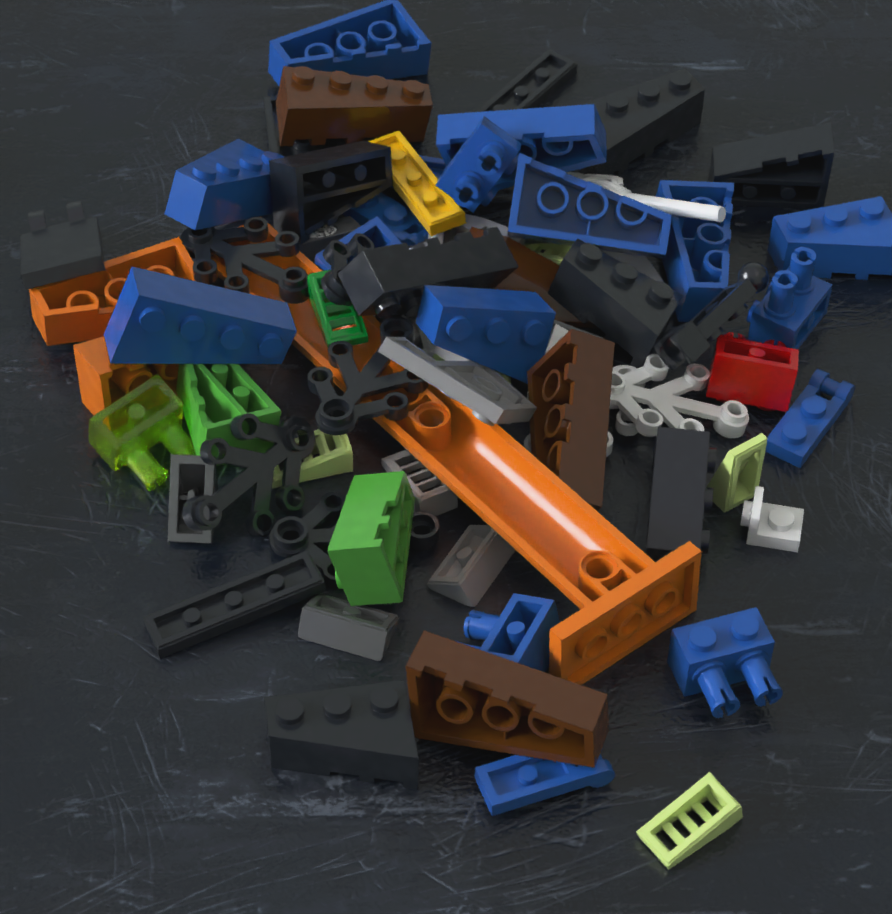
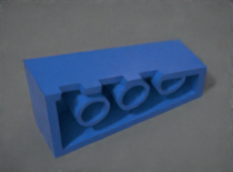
[268,0,432,86]
[436,104,607,190]
[164,138,283,230]
[507,153,672,259]
[655,180,734,322]
[104,267,297,364]

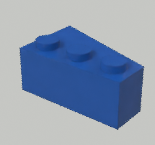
[768,196,892,280]
[415,285,556,384]

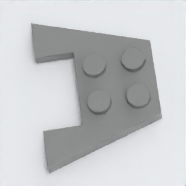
[378,337,537,426]

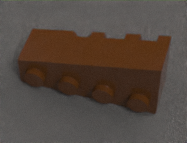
[276,66,433,146]
[527,329,615,511]
[406,630,609,768]

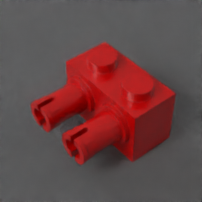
[706,332,799,412]

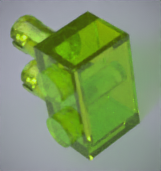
[89,374,196,491]

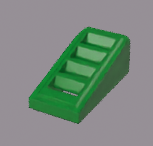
[307,269,369,349]

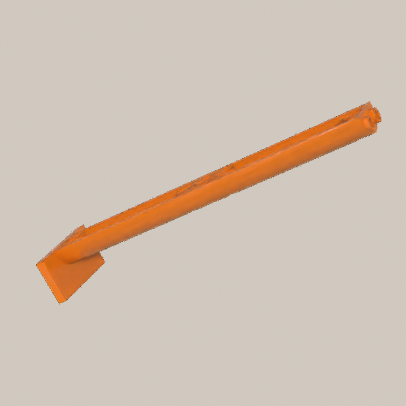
[211,216,702,685]

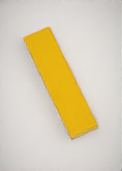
[368,131,466,236]

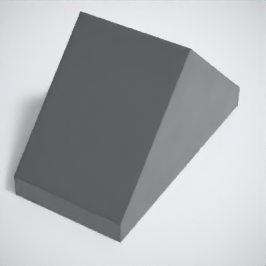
[168,454,219,543]

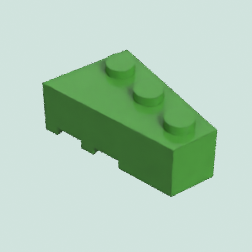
[176,364,281,466]
[327,471,415,606]

